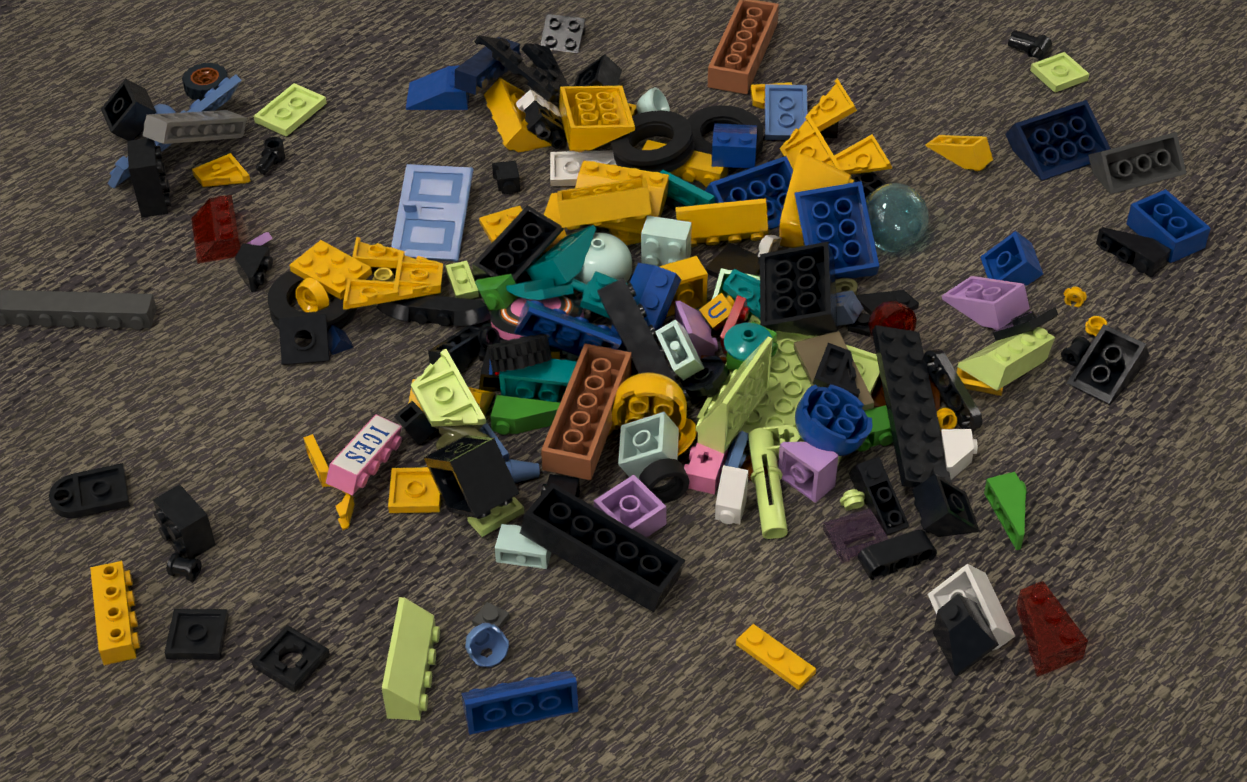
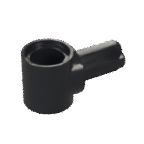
[256,137,286,174]

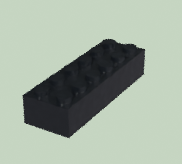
[520,483,686,613]

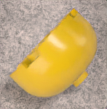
[612,373,687,432]

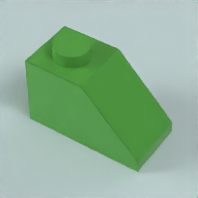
[475,274,518,311]

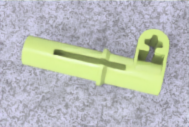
[748,425,799,539]

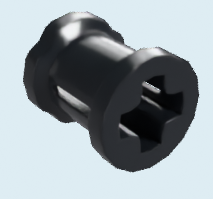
[1061,336,1091,367]
[166,553,202,582]

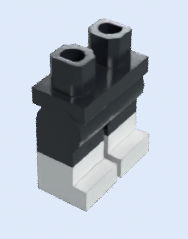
[516,89,566,149]

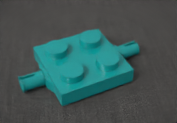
[572,271,627,318]

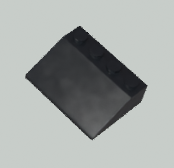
[760,241,838,336]

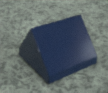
[328,325,354,355]

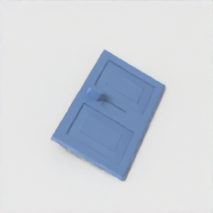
[391,164,473,262]

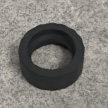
[639,458,690,504]

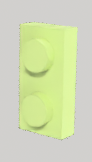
[445,261,479,299]
[467,497,524,537]

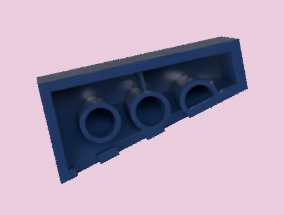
[455,37,521,95]

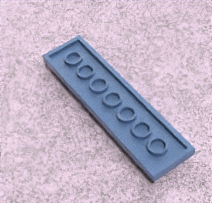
[108,75,242,188]

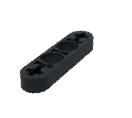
[923,349,983,431]

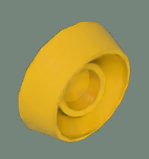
[296,278,329,312]

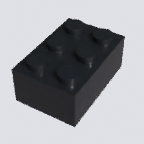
[127,138,171,218]

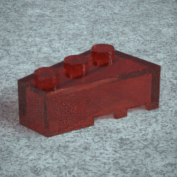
[1016,581,1088,677]

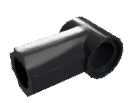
[1008,30,1052,61]

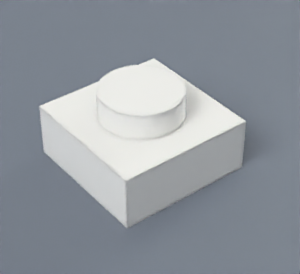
[758,235,782,257]

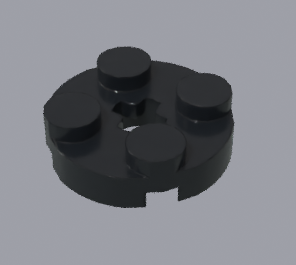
[680,356,730,397]

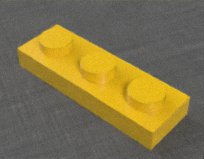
[736,624,816,690]

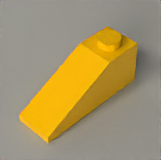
[925,135,993,171]

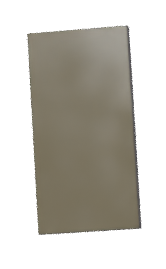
[793,331,874,410]

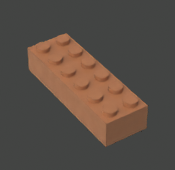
[708,0,779,94]
[541,343,632,480]

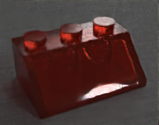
[191,195,241,264]

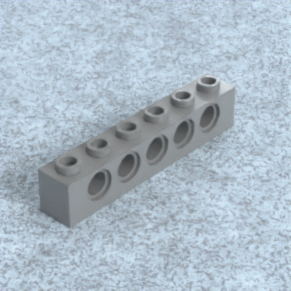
[143,110,247,144]

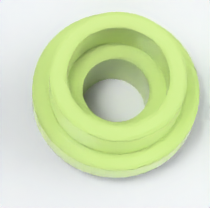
[840,489,865,511]

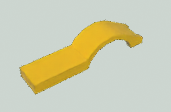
[303,434,355,530]

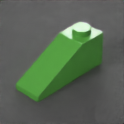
[490,395,560,435]
[984,472,1027,550]

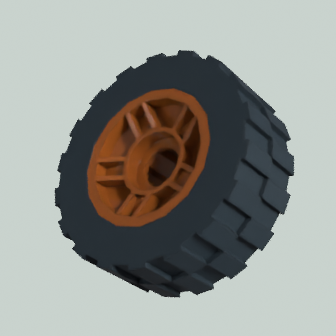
[182,63,228,101]

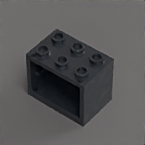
[424,435,519,519]

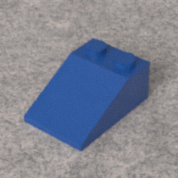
[406,65,469,110]
[712,124,757,168]

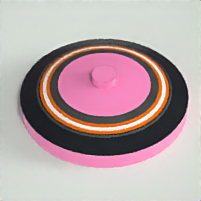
[490,294,584,340]

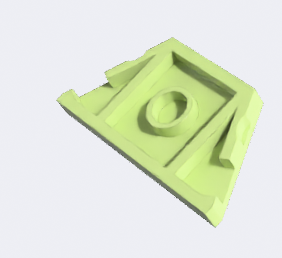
[411,349,486,427]

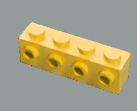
[90,561,140,665]

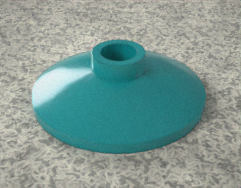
[724,323,773,361]

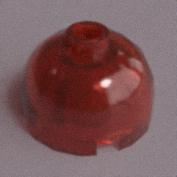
[868,301,917,337]

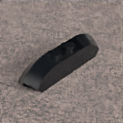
[376,295,490,327]

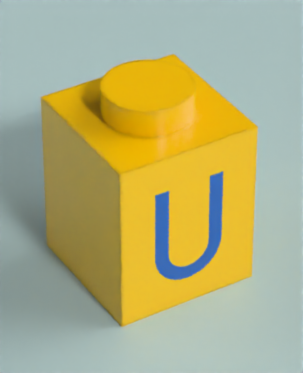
[699,293,735,331]

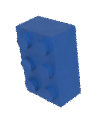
[1126,189,1211,263]

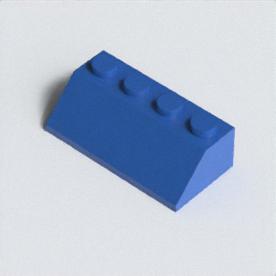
[611,263,681,351]
[461,671,578,735]

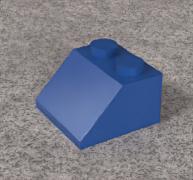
[980,231,1043,286]

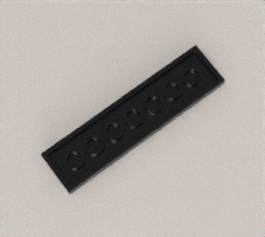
[872,325,952,488]

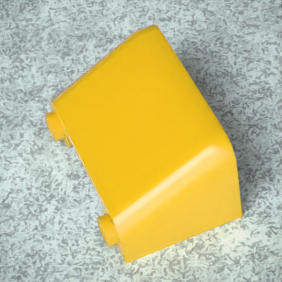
[779,153,854,248]

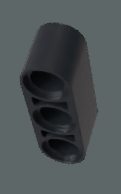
[858,530,937,580]

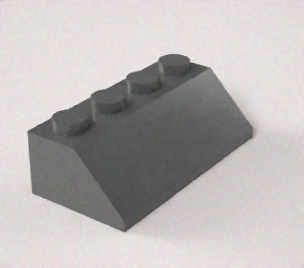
[1088,132,1187,194]

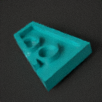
[723,269,776,332]

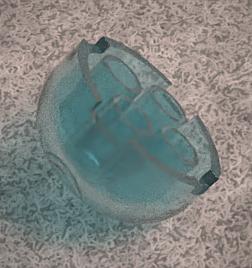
[865,183,929,252]

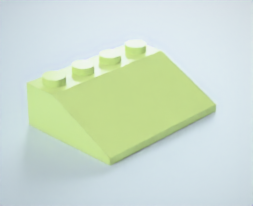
[696,337,773,454]

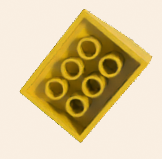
[559,86,635,152]
[575,160,669,234]

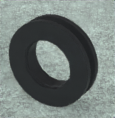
[687,105,764,170]
[611,110,695,172]
[267,271,357,339]

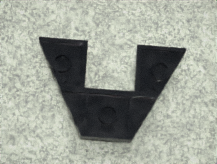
[474,35,569,103]

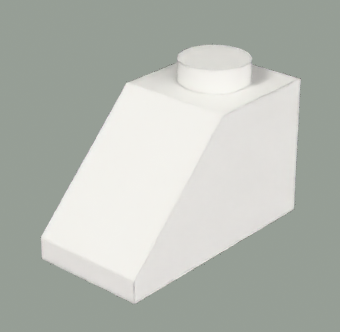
[941,429,978,480]
[715,465,748,524]

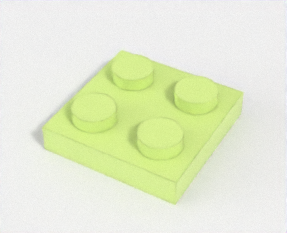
[1030,52,1089,92]

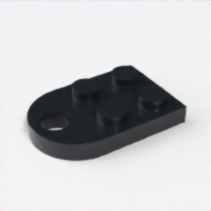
[49,463,130,518]

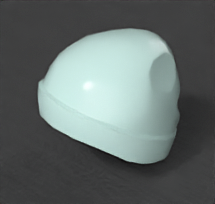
[636,87,670,114]

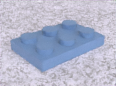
[765,84,807,140]

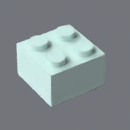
[641,215,692,266]
[618,412,679,479]

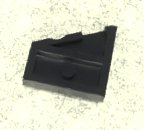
[856,290,919,326]
[812,343,860,398]

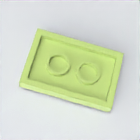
[254,83,327,137]

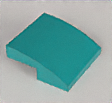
[506,278,574,300]

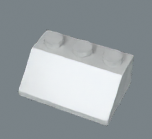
[928,564,1015,650]

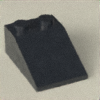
[1067,324,1149,405]

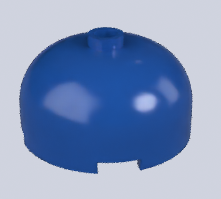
[795,384,872,456]

